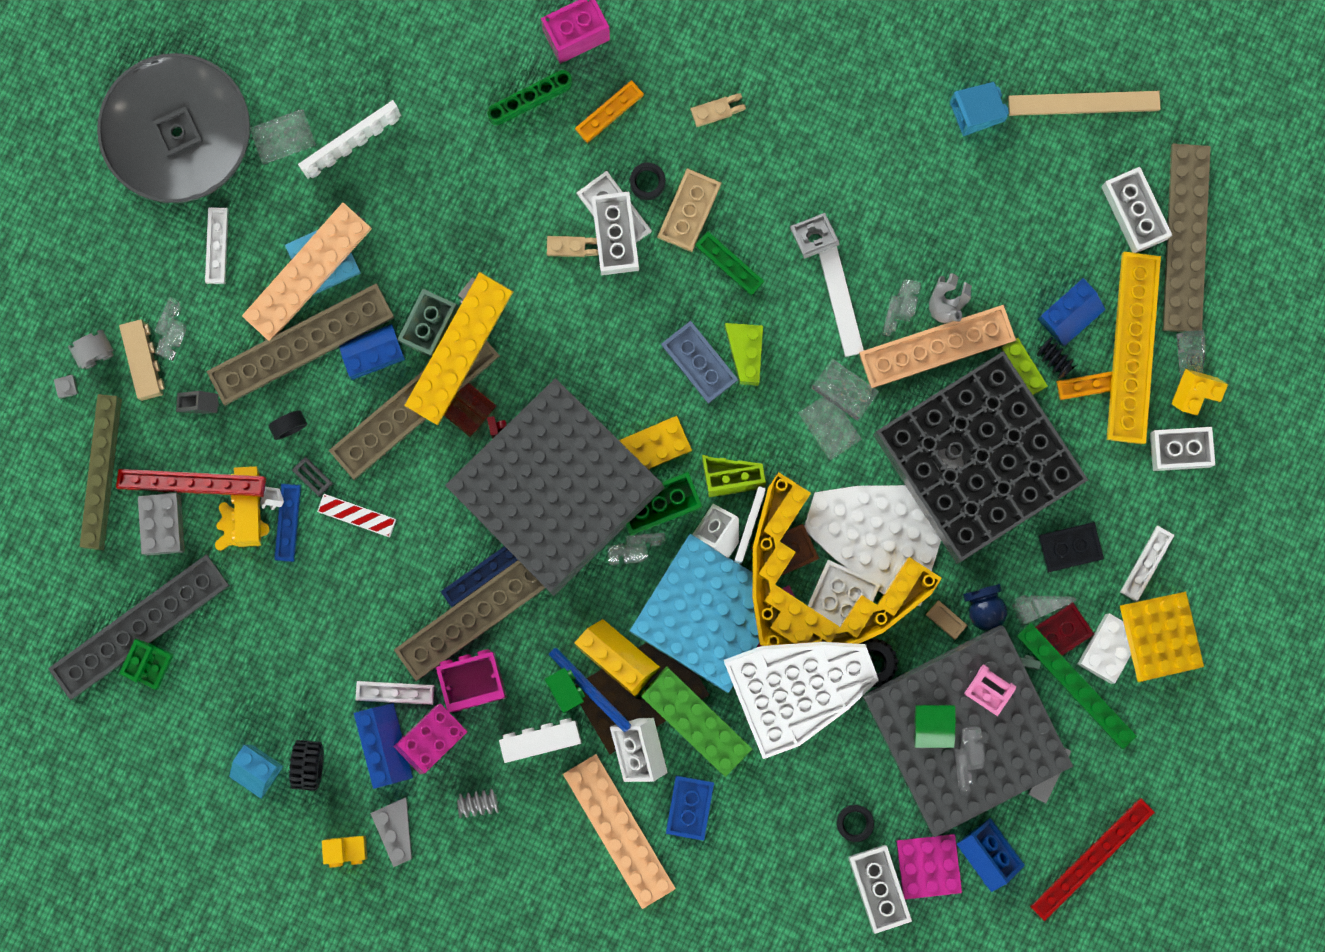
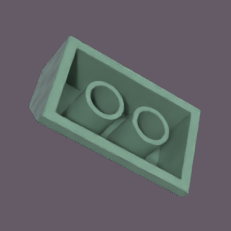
[397,289,459,358]

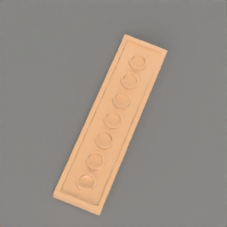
[242,203,372,341]
[859,305,1016,389]
[563,754,676,909]

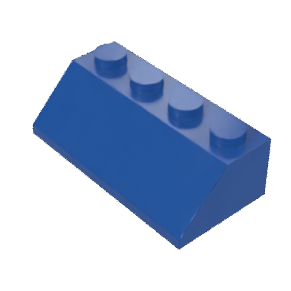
[354,703,413,789]

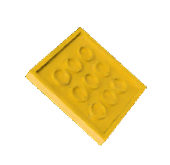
[1120,592,1204,682]

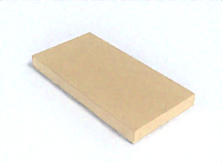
[657,168,722,252]

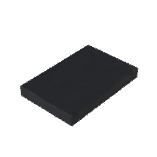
[1038,522,1104,573]

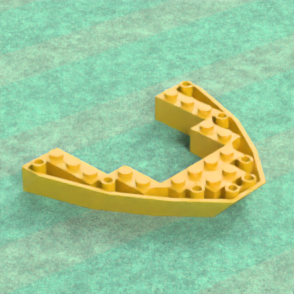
[752,472,942,646]

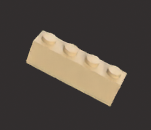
[119,319,165,401]

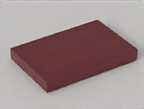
[1035,602,1095,656]

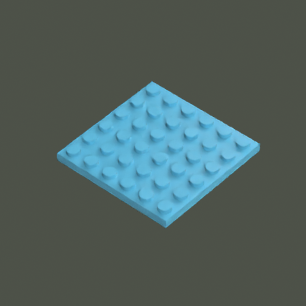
[629,534,759,693]

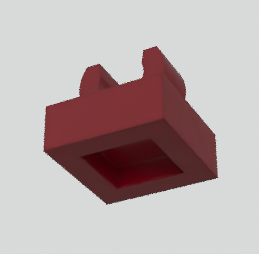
[487,416,507,439]

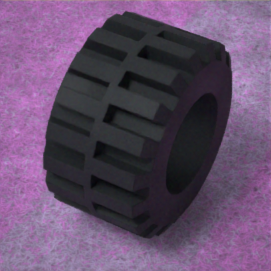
[860,638,898,688]
[289,740,324,791]

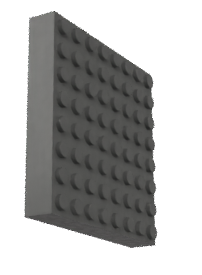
[873,351,1088,564]
[445,378,664,596]
[862,625,1073,837]

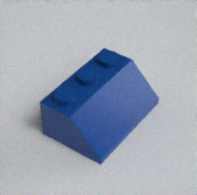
[1038,278,1106,347]
[339,324,406,380]
[957,818,1025,892]

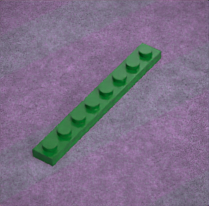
[1016,623,1137,749]

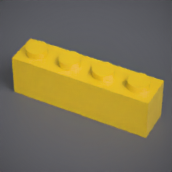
[231,466,261,547]

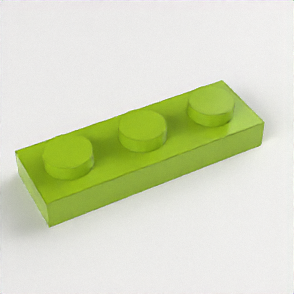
[1001,338,1047,395]

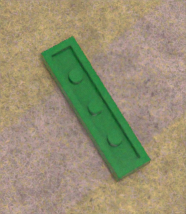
[695,231,764,297]

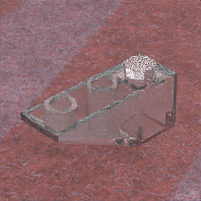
[1177,330,1206,379]

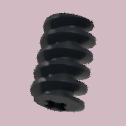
[1037,337,1078,379]

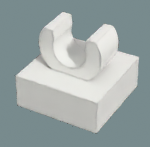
[260,487,284,510]

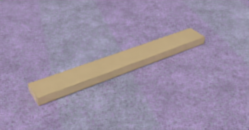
[1008,91,1160,116]

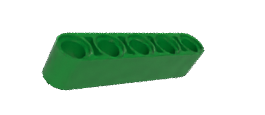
[487,70,572,125]

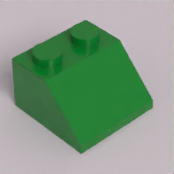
[545,667,585,714]

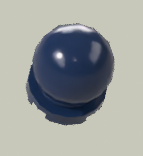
[963,584,1007,631]

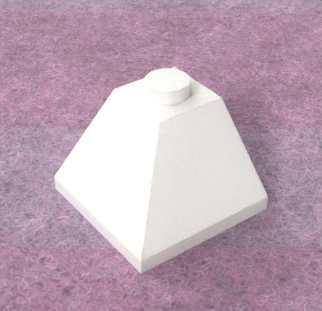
[692,504,739,558]

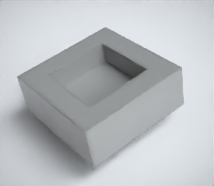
[54,375,79,399]

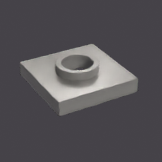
[790,213,839,259]

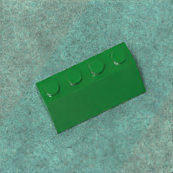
[626,472,703,536]

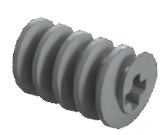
[457,789,499,818]

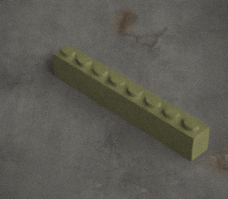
[80,394,122,550]

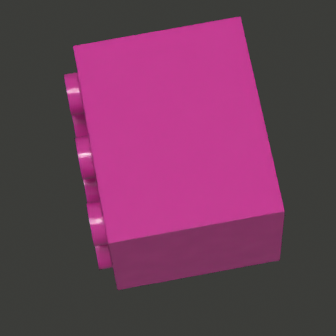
[541,0,610,64]
[436,649,507,713]
[393,703,467,774]

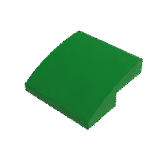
[119,639,174,690]
[914,705,956,748]

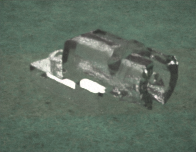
[882,280,921,336]
[154,297,186,361]
[608,533,665,565]
[954,726,985,791]

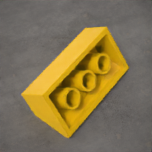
[575,619,660,697]

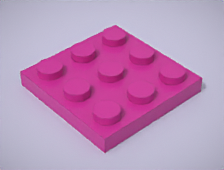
[896,834,962,899]

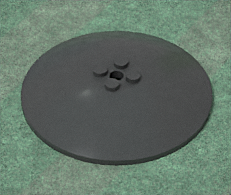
[97,53,250,203]

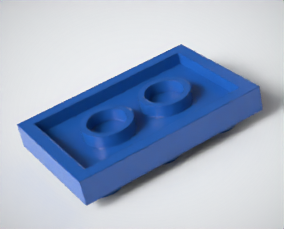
[666,776,714,841]

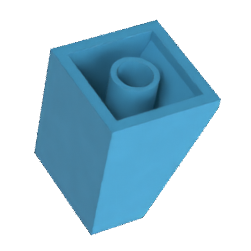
[950,82,1009,136]
[229,745,284,799]

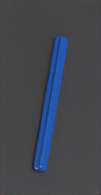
[549,648,631,732]

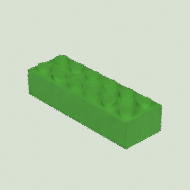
[640,666,752,777]

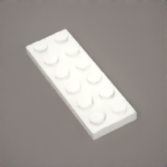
[298,100,401,179]

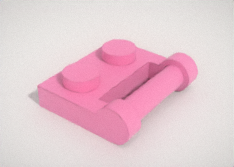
[964,664,1016,716]

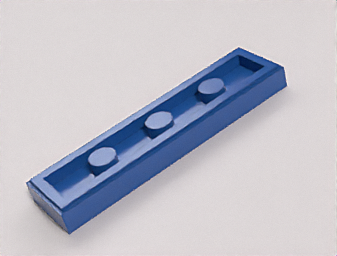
[274,484,301,562]

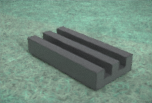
[292,457,333,497]

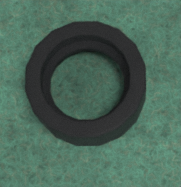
[630,162,666,200]
[268,410,307,440]
[836,805,874,842]

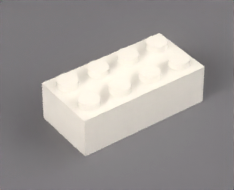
[1102,167,1172,253]
[591,192,639,275]
[499,718,582,763]
[848,845,912,934]

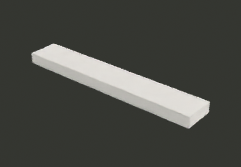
[818,246,864,357]

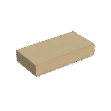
[926,600,968,640]

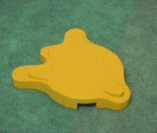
[215,502,270,551]

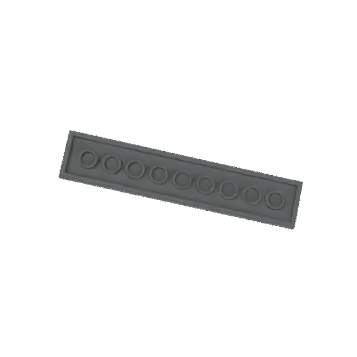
[48,554,230,700]

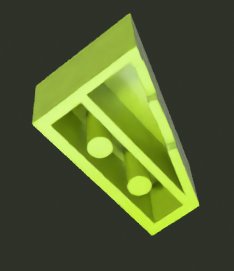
[724,323,763,386]
[702,455,766,497]

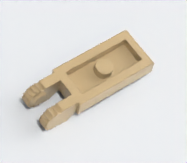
[690,93,746,127]
[547,236,599,257]

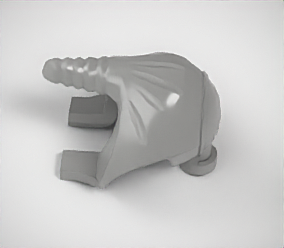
[929,273,972,323]

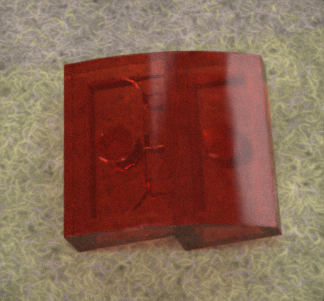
[444,383,496,437]

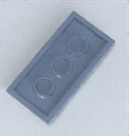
[661,321,738,404]

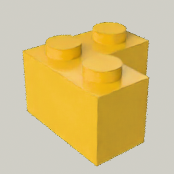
[1172,369,1228,416]
[322,835,367,868]

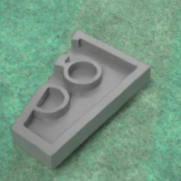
[370,797,412,867]

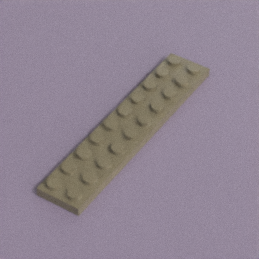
[1162,143,1211,333]
[206,283,394,406]
[329,340,500,480]
[394,560,546,681]

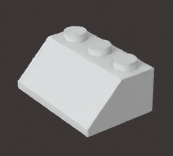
[610,718,668,782]

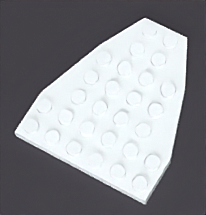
[804,485,941,607]
[724,642,879,759]

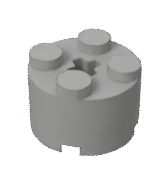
[68,330,114,369]

